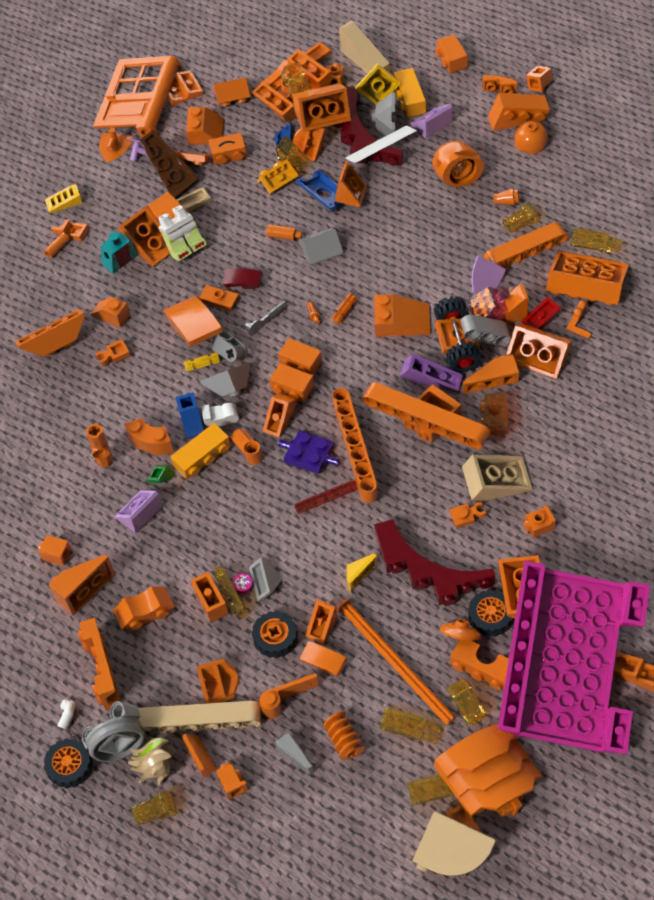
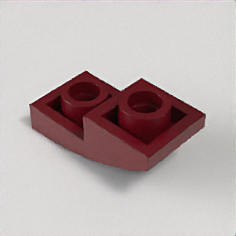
[222,268,263,289]

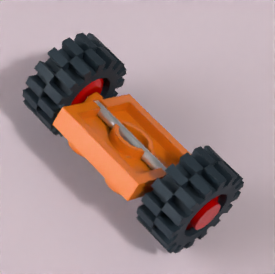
[434,296,482,373]

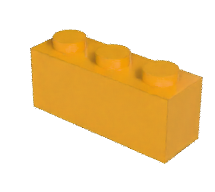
[394,68,426,117]
[170,423,231,480]

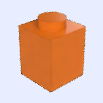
[38,535,71,566]

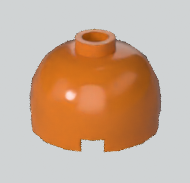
[514,121,548,154]

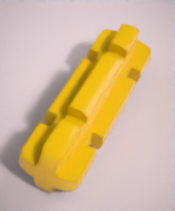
[184,352,220,371]

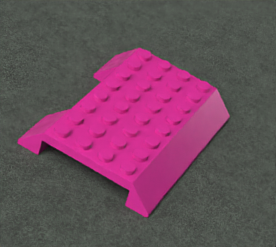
[497,561,650,755]

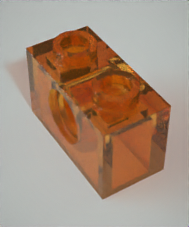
[480,394,509,436]

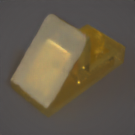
[275,136,310,173]

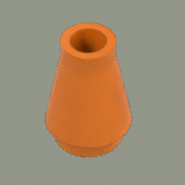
[493,188,519,206]

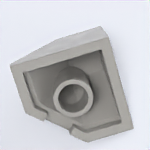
[372,93,396,136]
[201,362,250,397]

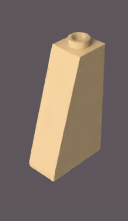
[339,20,390,74]

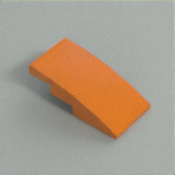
[163,296,223,347]

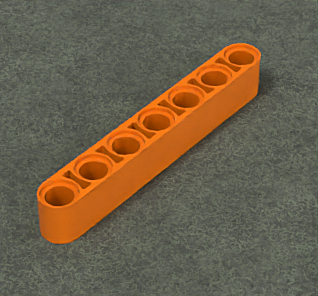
[362,382,490,450]
[332,388,378,503]

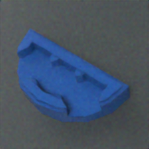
[274,125,292,153]

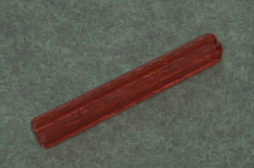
[294,479,358,514]

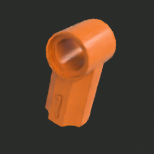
[231,429,263,465]

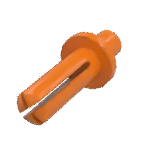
[307,302,320,324]

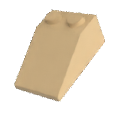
[462,454,533,501]

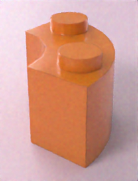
[124,418,174,455]
[113,586,175,631]

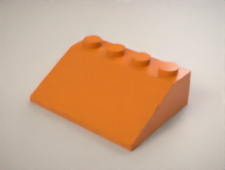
[546,250,629,305]

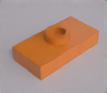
[199,285,239,311]

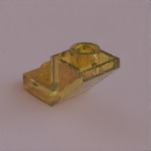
[445,678,487,726]

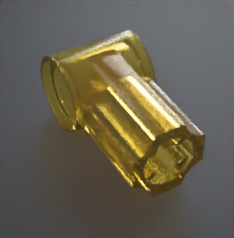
[503,203,541,233]
[131,791,178,826]

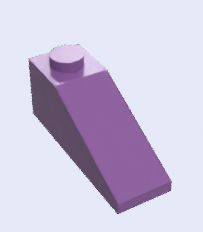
[400,354,463,392]

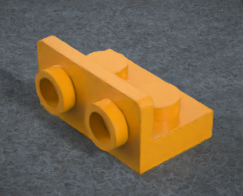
[257,159,299,195]

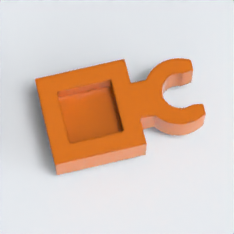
[95,339,131,366]
[449,502,486,529]

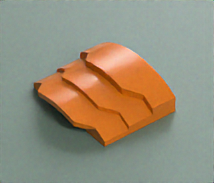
[251,49,333,122]
[434,724,543,817]

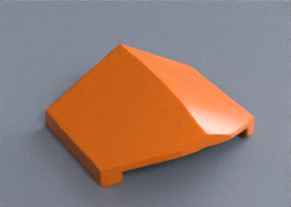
[292,128,325,162]
[196,659,239,704]

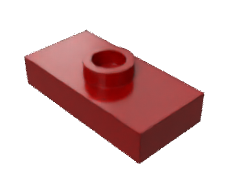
[521,296,561,330]

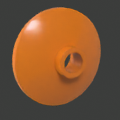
[440,619,481,641]

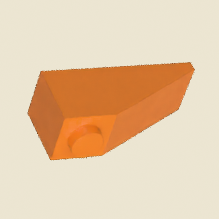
[463,354,519,394]

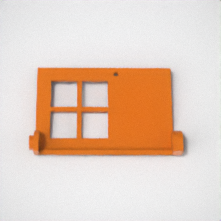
[93,56,183,137]

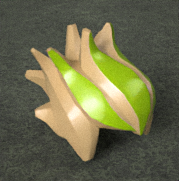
[128,738,175,786]

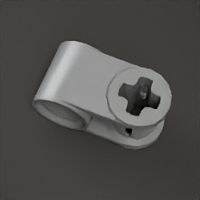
[212,331,248,362]

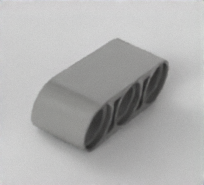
[461,315,511,346]

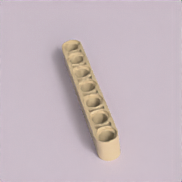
[138,701,261,734]

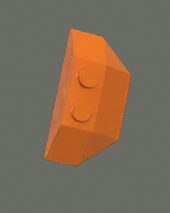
[14,309,85,356]

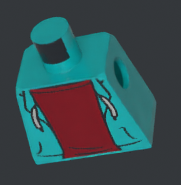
[101,232,138,274]

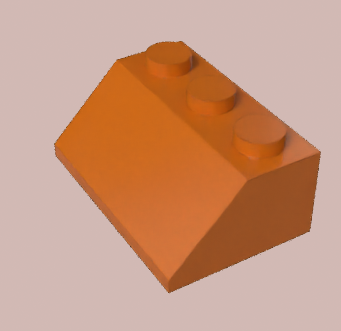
[292,83,351,132]
[506,323,573,379]
[498,555,540,619]

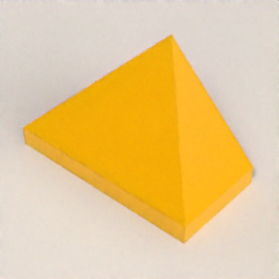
[347,554,377,592]

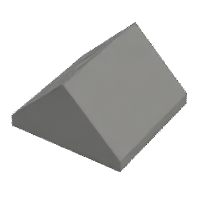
[298,228,343,265]

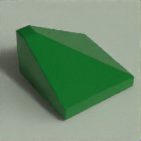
[147,466,175,483]

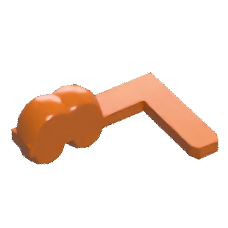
[566,300,591,339]

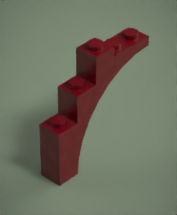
[334,86,403,166]
[374,519,495,606]

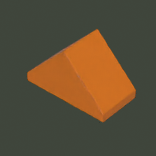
[305,599,338,644]

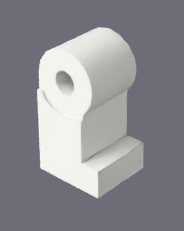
[201,403,239,429]

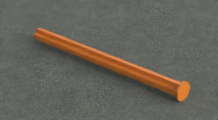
[337,599,454,725]

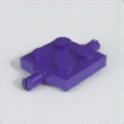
[278,430,340,474]

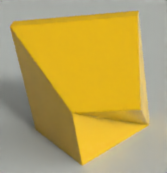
[355,63,401,105]

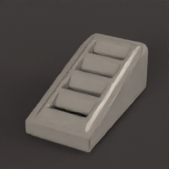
[275,733,314,775]

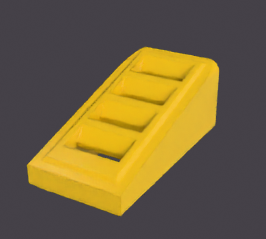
[45,184,82,213]

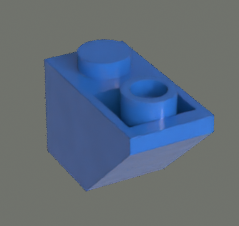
[175,392,204,439]

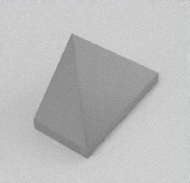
[249,557,282,602]

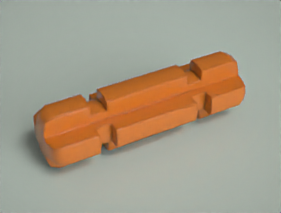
[332,293,357,324]

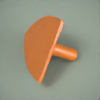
[99,128,134,163]

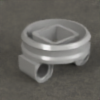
[82,701,145,762]

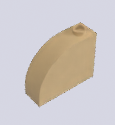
[412,811,497,876]

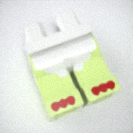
[158,205,207,261]

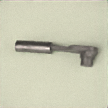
[244,301,288,336]

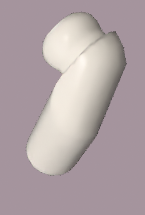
[57,699,76,730]

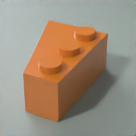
[488,93,550,131]

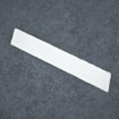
[346,125,417,163]

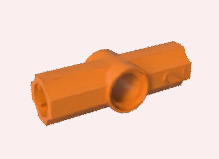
[86,423,113,468]

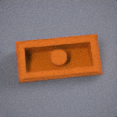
[182,734,217,777]

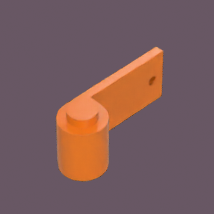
[259,673,319,719]

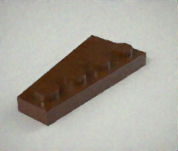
[140,130,199,199]

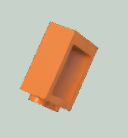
[403,384,461,444]

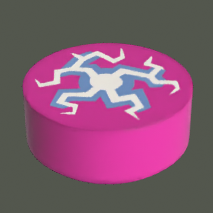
[232,573,253,594]

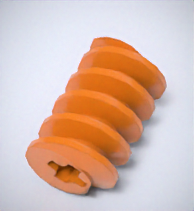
[323,710,365,760]

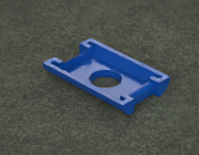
[296,169,343,212]

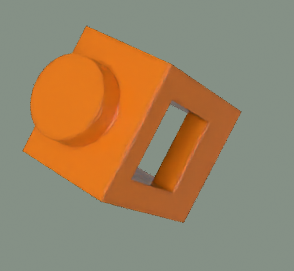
[327,63,344,86]
[526,66,553,92]
[523,505,556,538]
[216,763,248,800]

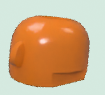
[432,141,484,188]

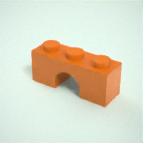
[450,639,509,690]

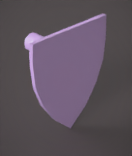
[126,137,148,162]
[472,255,506,301]

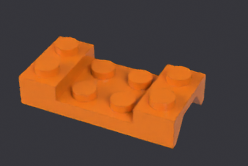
[77,617,121,711]

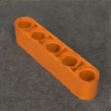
[483,222,568,268]

